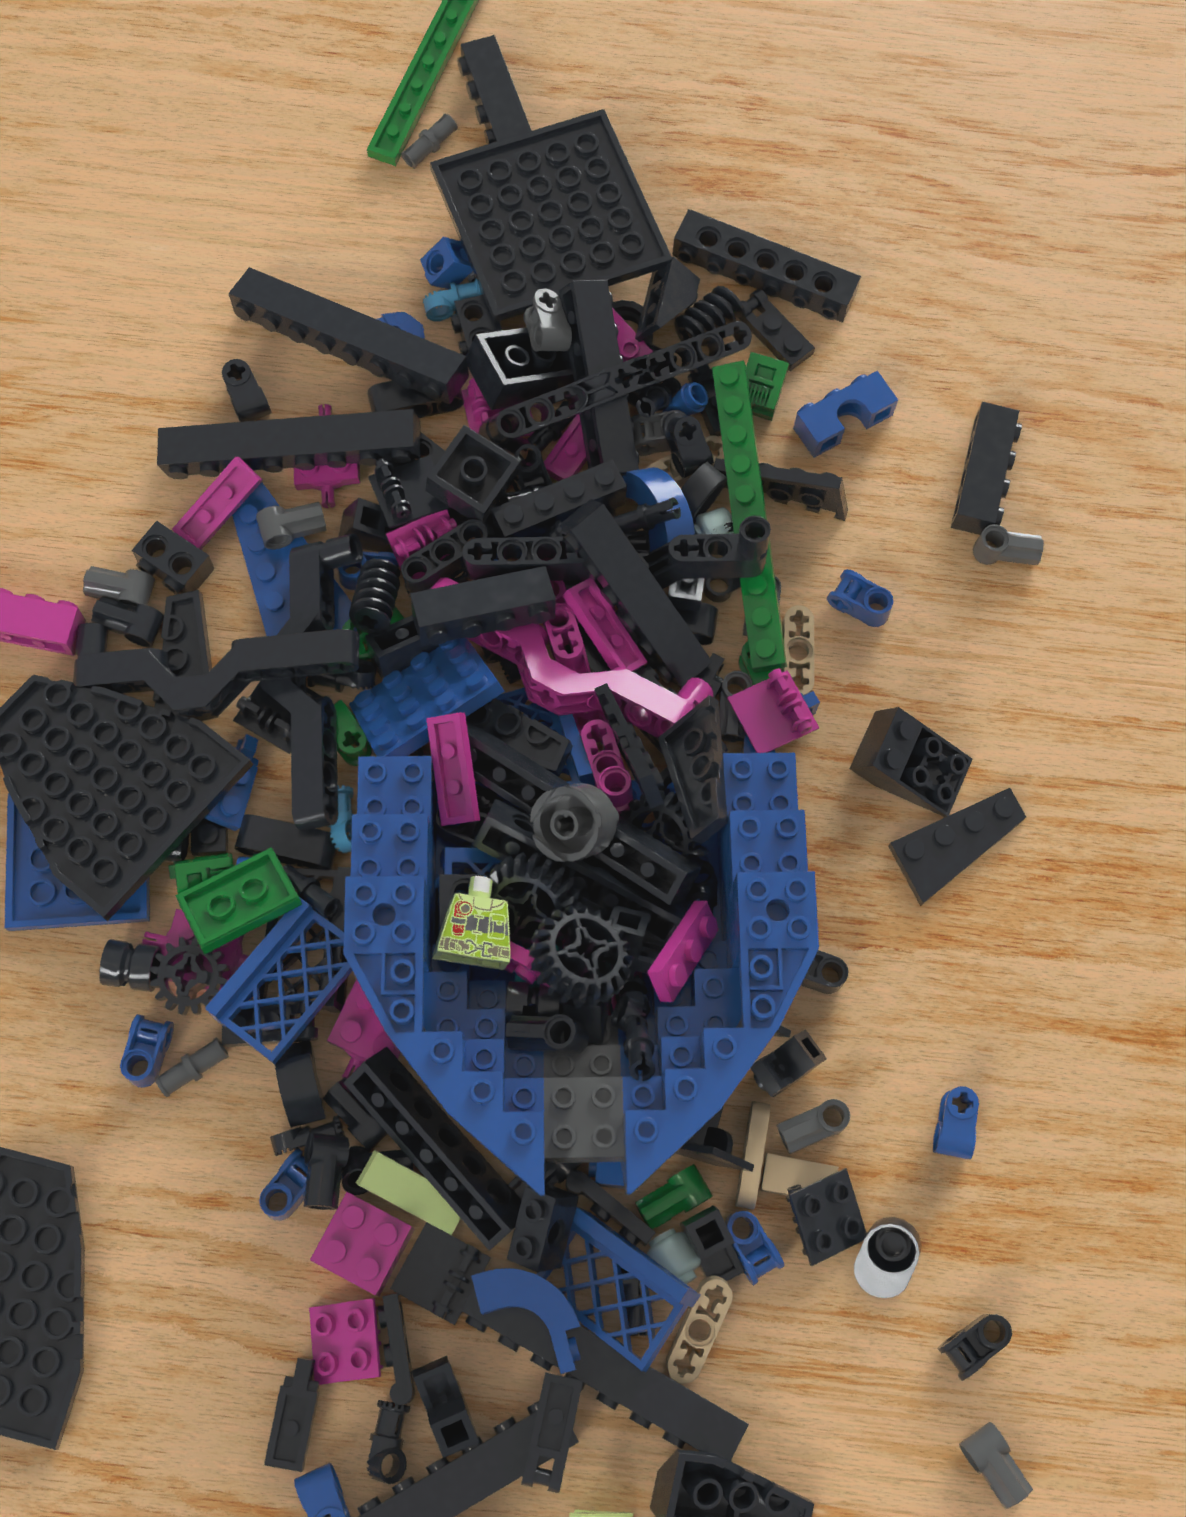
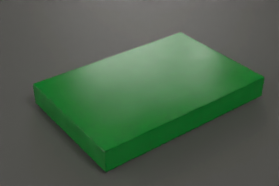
[175,847,302,955]

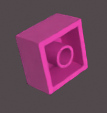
[310,1192,415,1297]

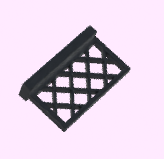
[259,867,351,1013]

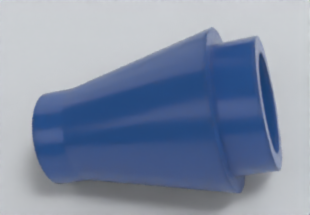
[662,382,708,416]

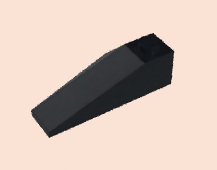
[650,1449,814,1517]

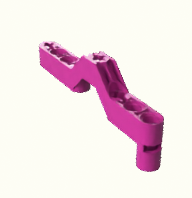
[541,557,633,816]
[430,577,713,738]

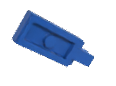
[204,734,259,831]

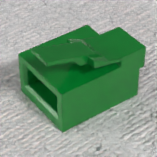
[746,352,789,421]
[168,853,234,908]

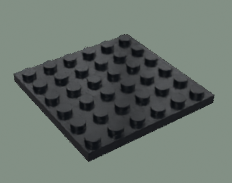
[430,109,673,323]

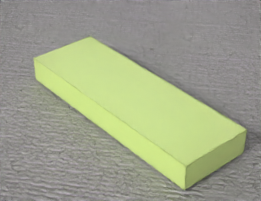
[356,1150,461,1235]

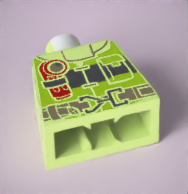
[432,876,510,970]

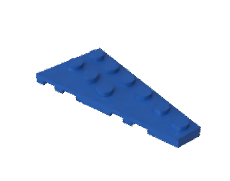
[232,482,357,636]

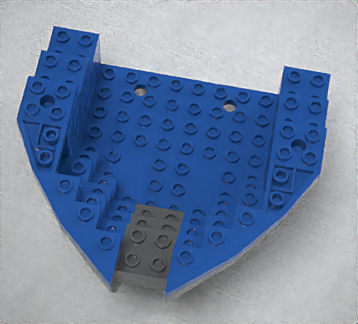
[343,753,819,1196]

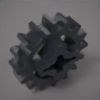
[150,937,230,1016]

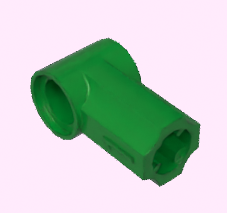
[635,1164,713,1230]

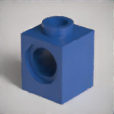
[420,236,473,290]

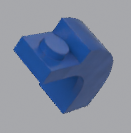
[622,467,695,552]
[471,1268,581,1374]

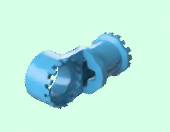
[423,278,483,321]
[327,785,354,854]

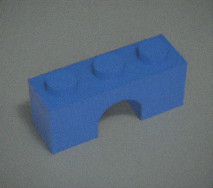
[793,371,898,458]

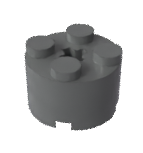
[530,783,619,862]

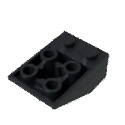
[849,707,973,817]

